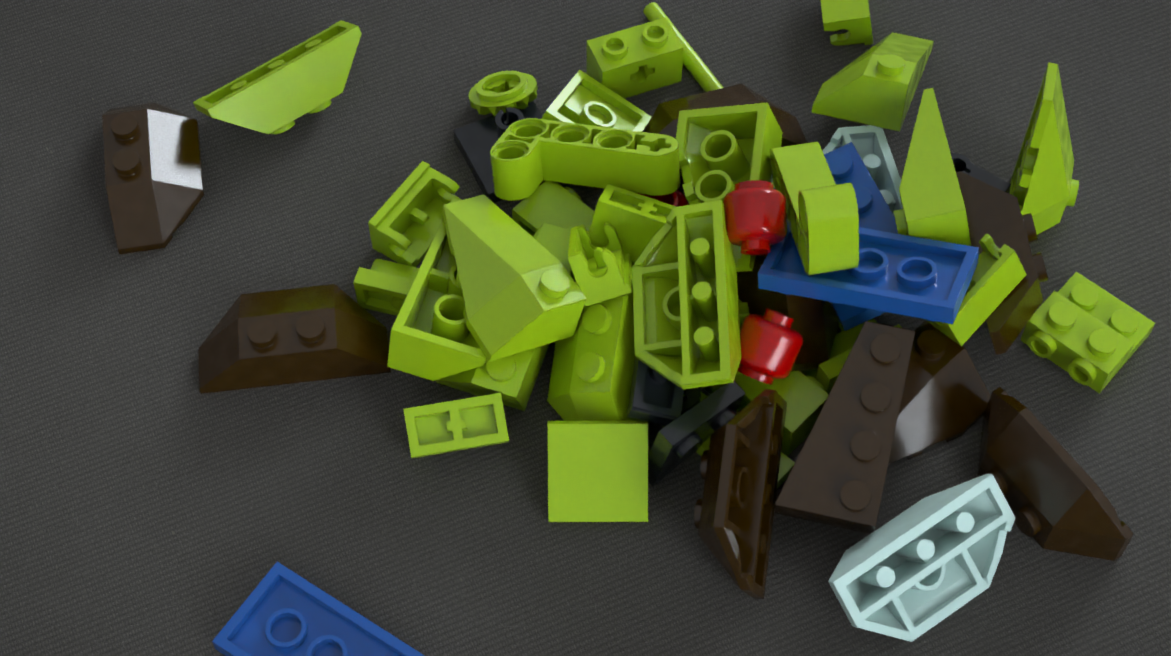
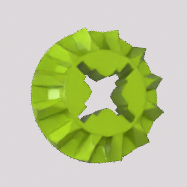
[468,71,538,116]

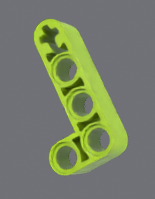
[490,118,681,201]
[770,141,859,275]

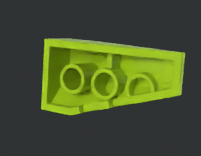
[812,32,934,132]
[1009,62,1079,235]
[893,88,971,246]
[676,102,783,272]
[442,194,587,362]
[387,198,487,381]
[435,222,574,411]

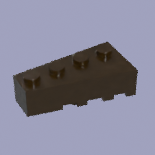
[775,321,915,534]

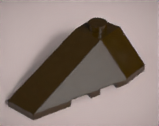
[793,320,990,465]

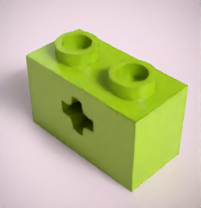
[587,17,684,99]

